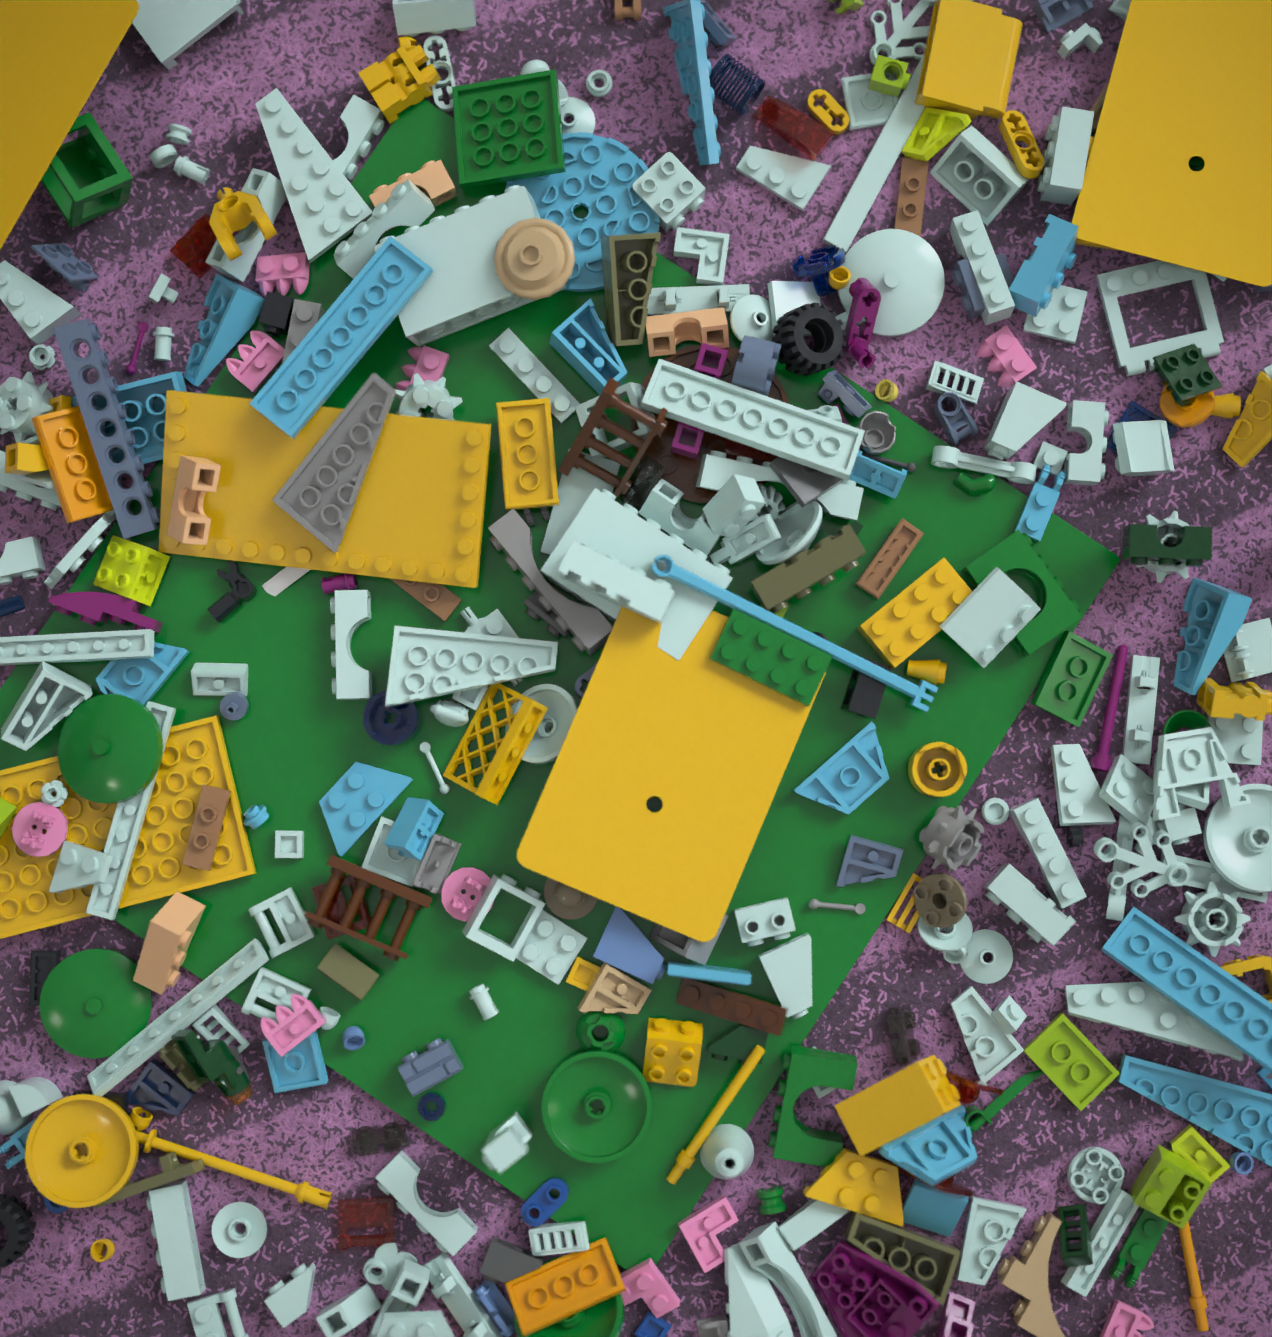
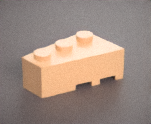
[133,892,206,995]

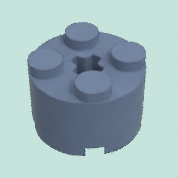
[731,335,782,397]

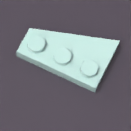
[736,146,831,211]
[1051,744,1116,826]
[950,985,1024,1085]
[956,1196,1027,1286]

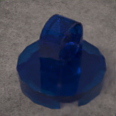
[792,246,846,297]

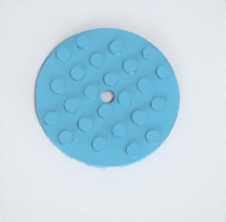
[504,132,660,292]

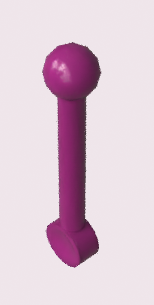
[126,322,149,375]

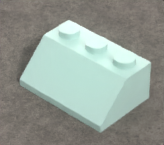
[393,0,476,37]
[929,125,1030,226]
[940,567,1041,668]

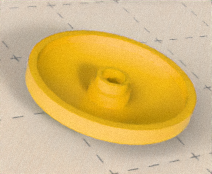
[25,1094,138,1208]

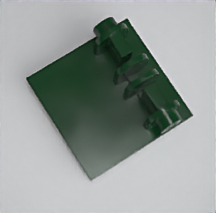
[1153,343,1222,407]

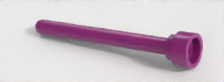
[1089,645,1128,772]

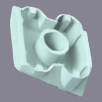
[1113,420,1174,477]

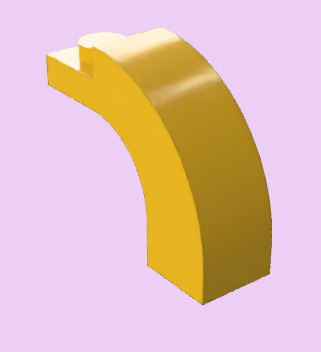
[5,395,72,475]

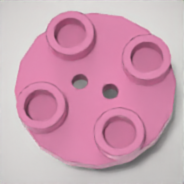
[12,802,69,857]
[441,867,495,922]

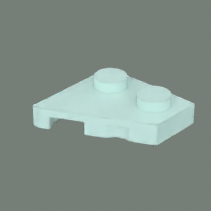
[49,841,113,893]

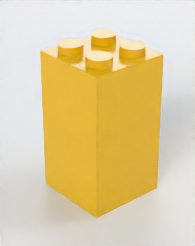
[834,1054,961,1157]

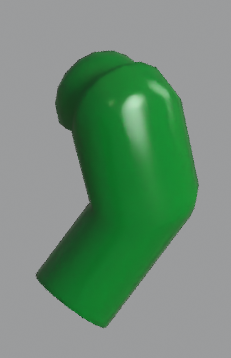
[954,471,996,496]

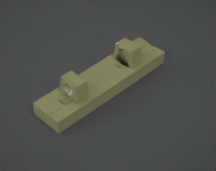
[95,1152,205,1208]

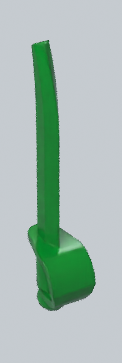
[964,1070,1044,1134]

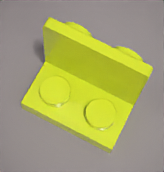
[93,535,170,607]

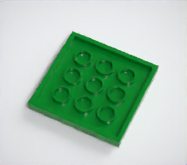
[452,69,566,189]

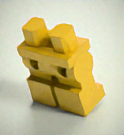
[358,44,441,124]
[1197,678,1272,721]

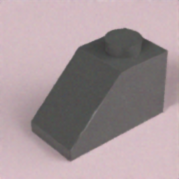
[479,1236,544,1283]

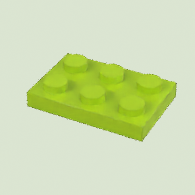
[1023,1012,1120,1111]

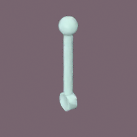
[420,742,450,794]

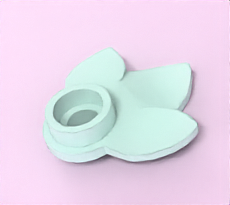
[363,1243,418,1291]

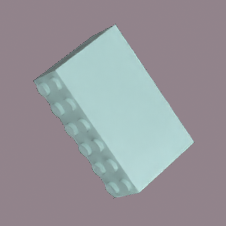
[373,185,566,347]
[541,488,733,661]

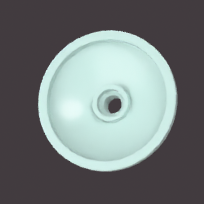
[756,500,823,565]
[505,684,578,764]

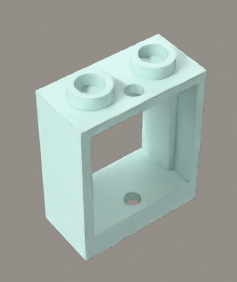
[575,382,656,458]
[462,874,545,962]

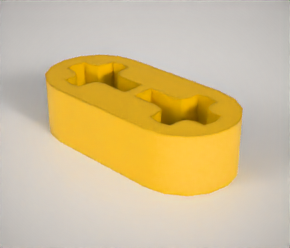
[807,89,849,135]

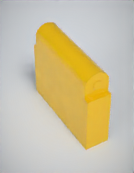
[914,0,1023,119]

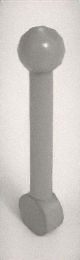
[809,898,866,914]

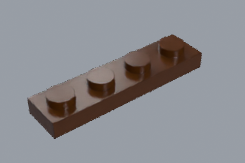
[676,977,788,1036]

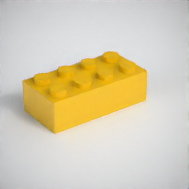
[857,558,973,670]

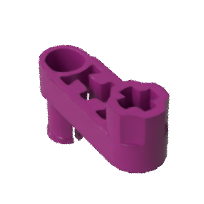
[843,277,881,368]

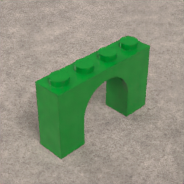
[962,529,1082,657]
[768,1045,858,1167]

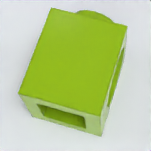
[868,55,911,97]

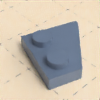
[836,834,903,887]

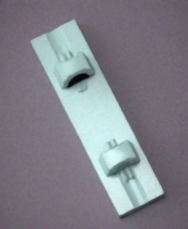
[647,284,750,316]
[1122,655,1160,765]
[423,1252,503,1337]

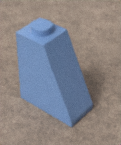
[593,906,667,984]

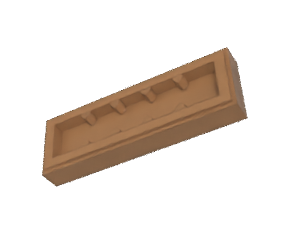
[894,158,929,236]
[855,518,924,600]
[389,578,462,622]
[182,785,231,871]

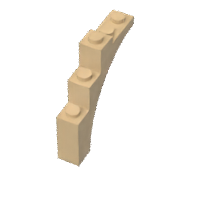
[997,1212,1065,1337]

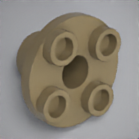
[913,873,967,928]
[544,877,598,919]

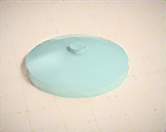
[838,229,945,337]
[1203,784,1272,893]

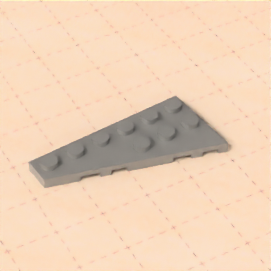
[272,373,396,553]

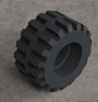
[772,303,846,376]
[0,1194,35,1268]

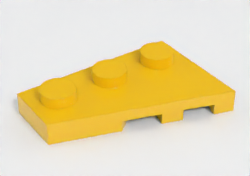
[1222,371,1272,468]

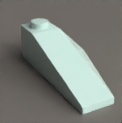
[724,1242,793,1337]

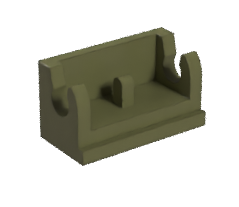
[317,943,380,1002]

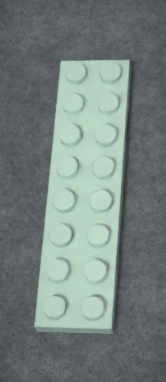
[640,359,865,481]

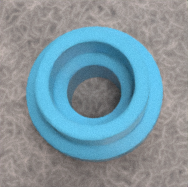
[243,804,269,829]

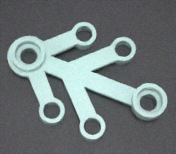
[870,0,936,64]
[1094,822,1190,898]

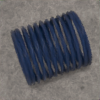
[709,53,765,116]

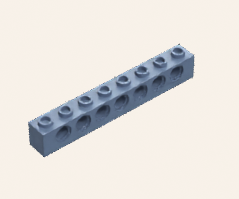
[53,319,160,539]

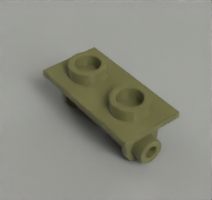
[158,1039,205,1092]

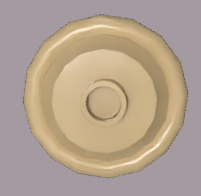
[494,218,575,300]

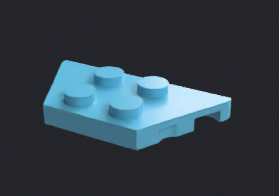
[96,642,190,706]
[793,721,889,815]
[319,762,413,857]
[879,1105,977,1186]

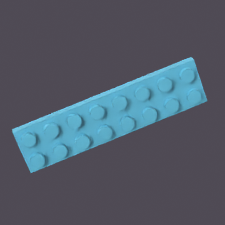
[249,236,433,440]
[1101,907,1272,1073]

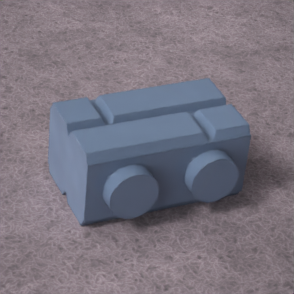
[398,1037,464,1096]

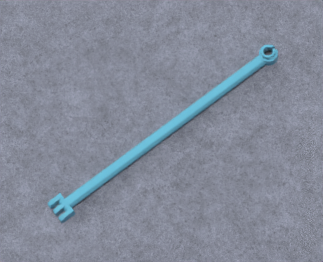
[651,555,938,713]

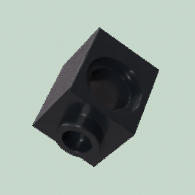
[259,291,294,336]

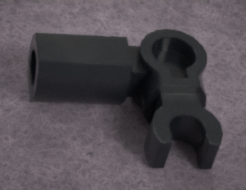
[208,560,257,623]

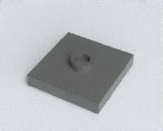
[769,457,844,508]

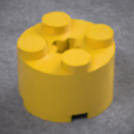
[908,742,967,797]

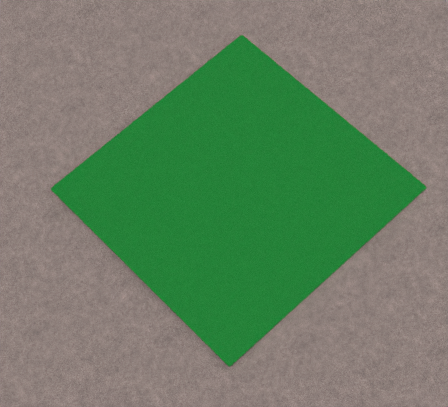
[0,99,1119,1270]

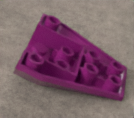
[810,1240,940,1337]

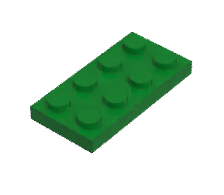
[709,609,832,706]

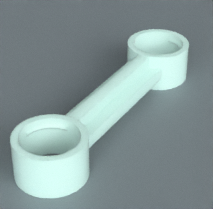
[931,446,1037,484]
[1106,814,1134,921]

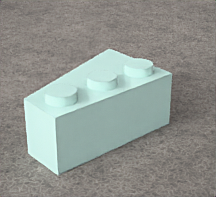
[0,260,81,345]
[1,661,93,751]
[983,863,1076,946]

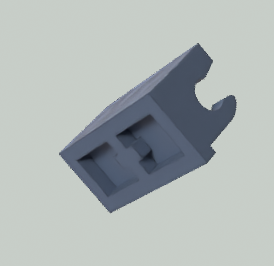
[1033,0,1094,33]

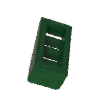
[1058,1204,1093,1267]

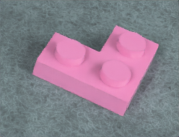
[677,1195,739,1273]
[620,1258,680,1318]

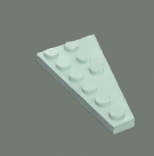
[256,88,372,263]
[385,626,558,707]
[1065,982,1244,1061]

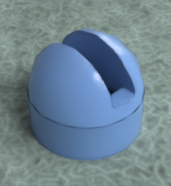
[342,1026,365,1050]
[1228,1151,1254,1175]

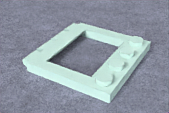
[1096,260,1224,376]

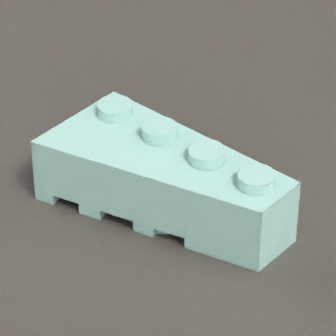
[558,540,675,624]

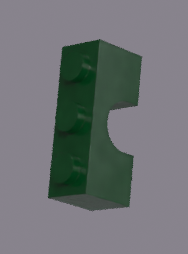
[1123,524,1212,567]

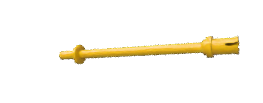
[136,1129,333,1210]

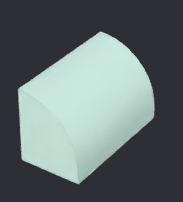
[8,1077,63,1117]

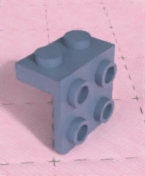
[952,253,1014,319]

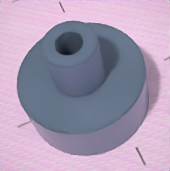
[220,692,249,721]

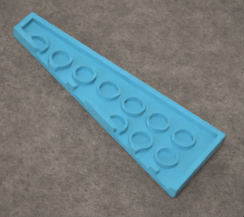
[1116,1054,1272,1167]

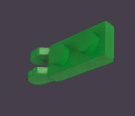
[1109,1208,1169,1288]

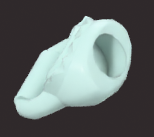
[429,700,469,727]

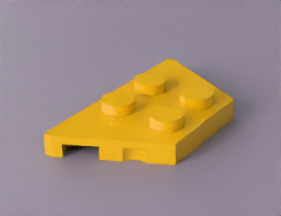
[803,1148,904,1227]

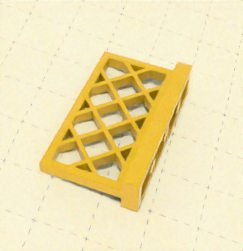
[443,683,548,805]

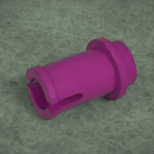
[321,573,357,595]

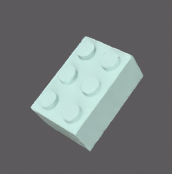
[1037,106,1094,205]

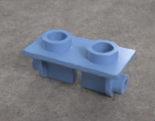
[472,1280,515,1337]

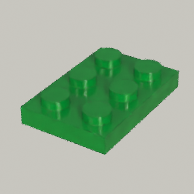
[1030,631,1113,727]

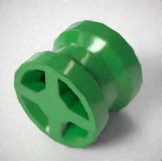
[756,1186,786,1215]

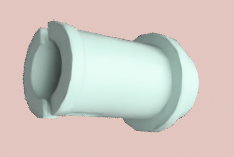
[174,156,210,185]
[153,327,175,361]
[469,983,499,1020]

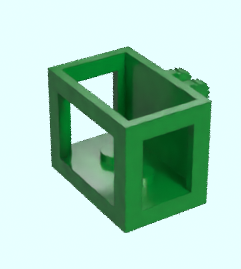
[40,112,133,228]

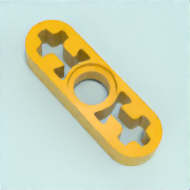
[999,110,1045,179]

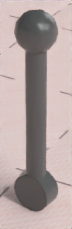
[862,451,917,473]

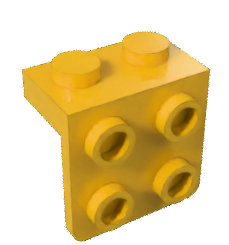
[642,1018,703,1087]

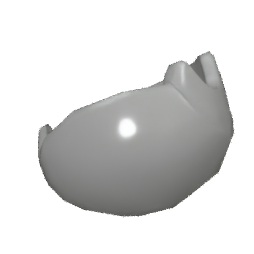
[857,410,896,455]

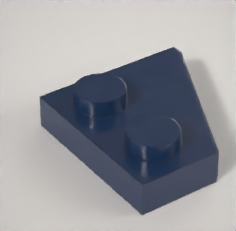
[127,1059,196,1116]

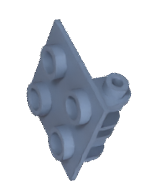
[31,243,98,292]

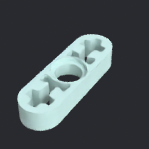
[424,36,456,113]

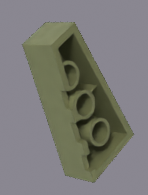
[601,232,661,346]
[750,524,866,614]
[843,1211,961,1305]

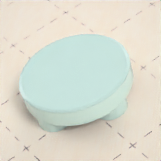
[1067,1147,1124,1204]

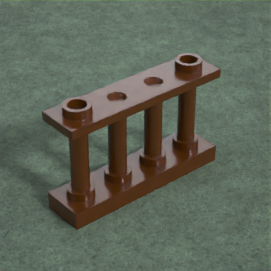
[558,378,668,501]
[303,854,433,962]

